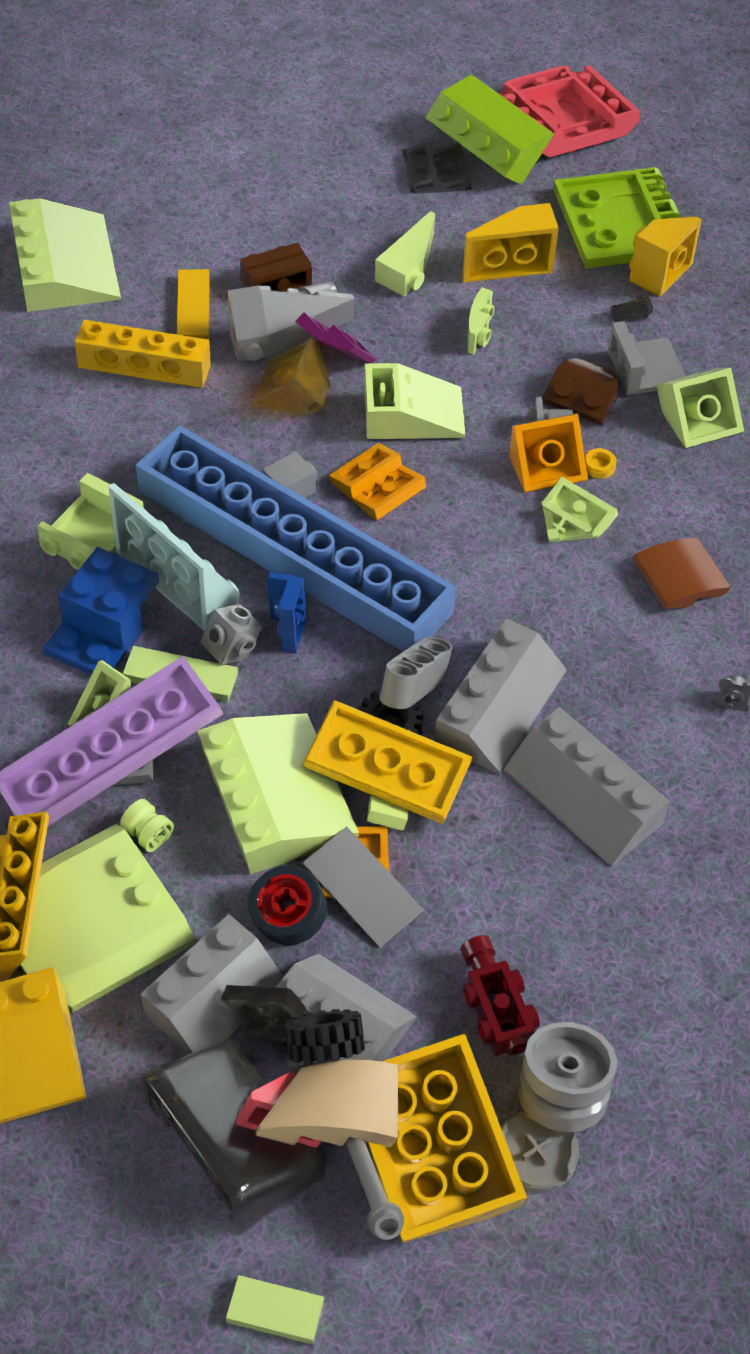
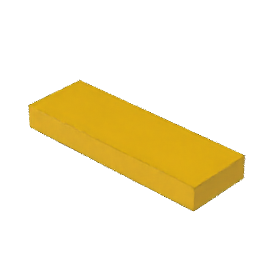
[177,269,210,340]

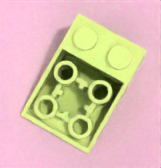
[364,363,465,439]

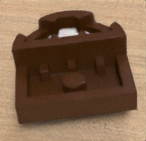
[542,358,618,425]

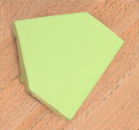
[542,477,618,543]

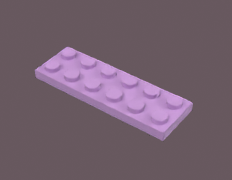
[0,656,223,826]

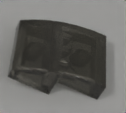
[402,142,472,194]

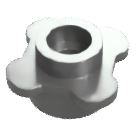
[714,676,750,712]

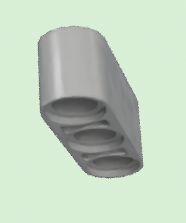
[379,637,452,709]

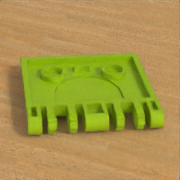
[553,167,696,269]

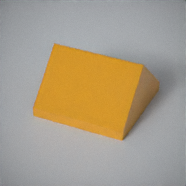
[509,414,588,492]

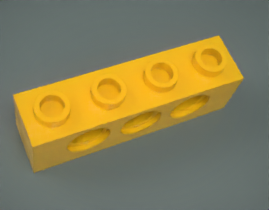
[75,320,211,388]

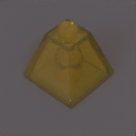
[251,336,331,417]

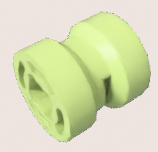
[120,799,174,852]

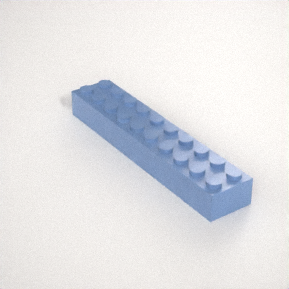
[136,425,456,652]

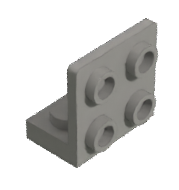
[607,321,686,396]

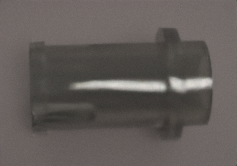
[611,295,653,322]

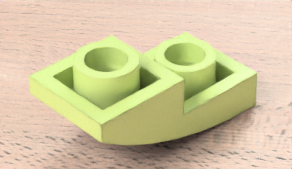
[467,287,495,355]

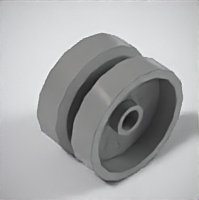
[517,1022,618,1132]

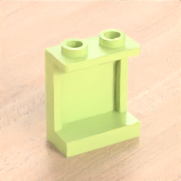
[37,473,144,570]

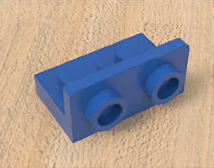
[267,572,307,654]

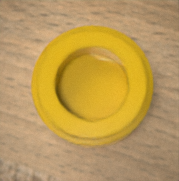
[585,448,617,479]

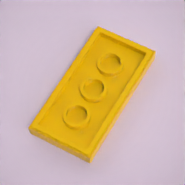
[303,700,472,825]

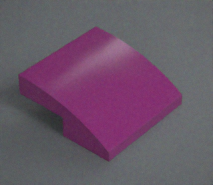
[295,312,376,364]

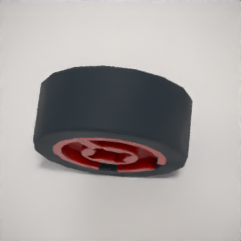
[248,865,327,945]

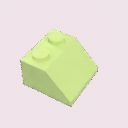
[656,368,744,448]

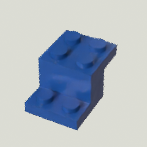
[43,546,159,675]

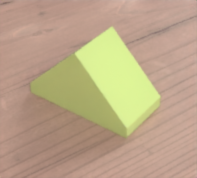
[68,661,131,726]

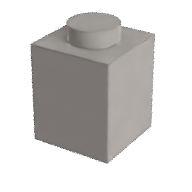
[263,451,317,498]

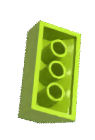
[425,74,554,184]

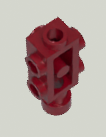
[460,935,540,1057]

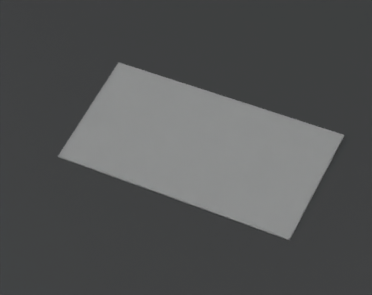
[303,826,424,948]

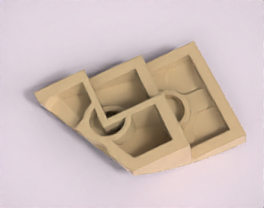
[256,1059,398,1147]

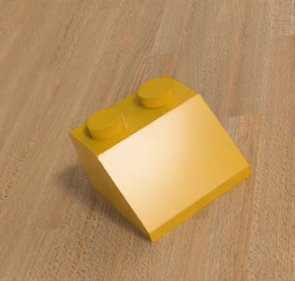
[629,217,702,297]

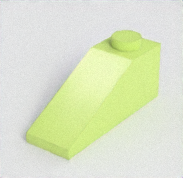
[375,211,435,297]

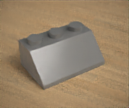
[141,914,283,1065]
[270,954,417,1061]

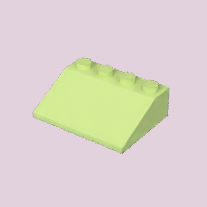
[9,198,121,312]
[197,713,359,874]

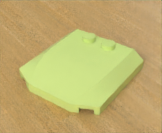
[19,824,196,1013]

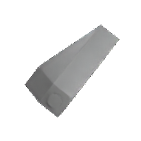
[228,285,354,362]

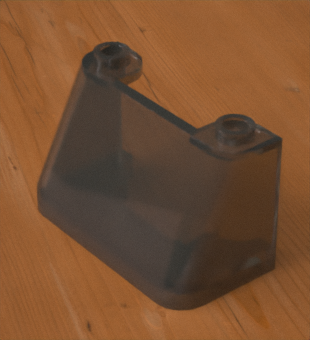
[142,1039,327,1235]

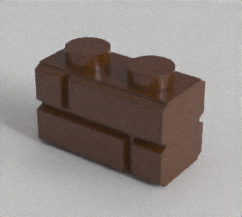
[240,242,312,292]

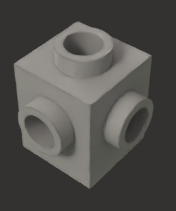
[200,604,262,665]

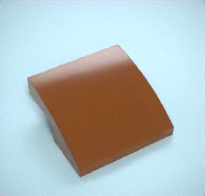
[632,537,730,609]

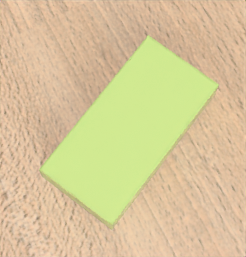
[226,1275,324,1345]

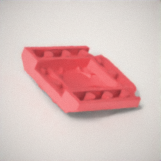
[499,66,640,157]

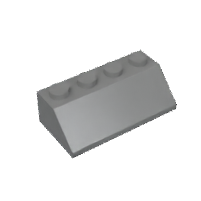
[434,618,567,774]
[504,707,670,867]

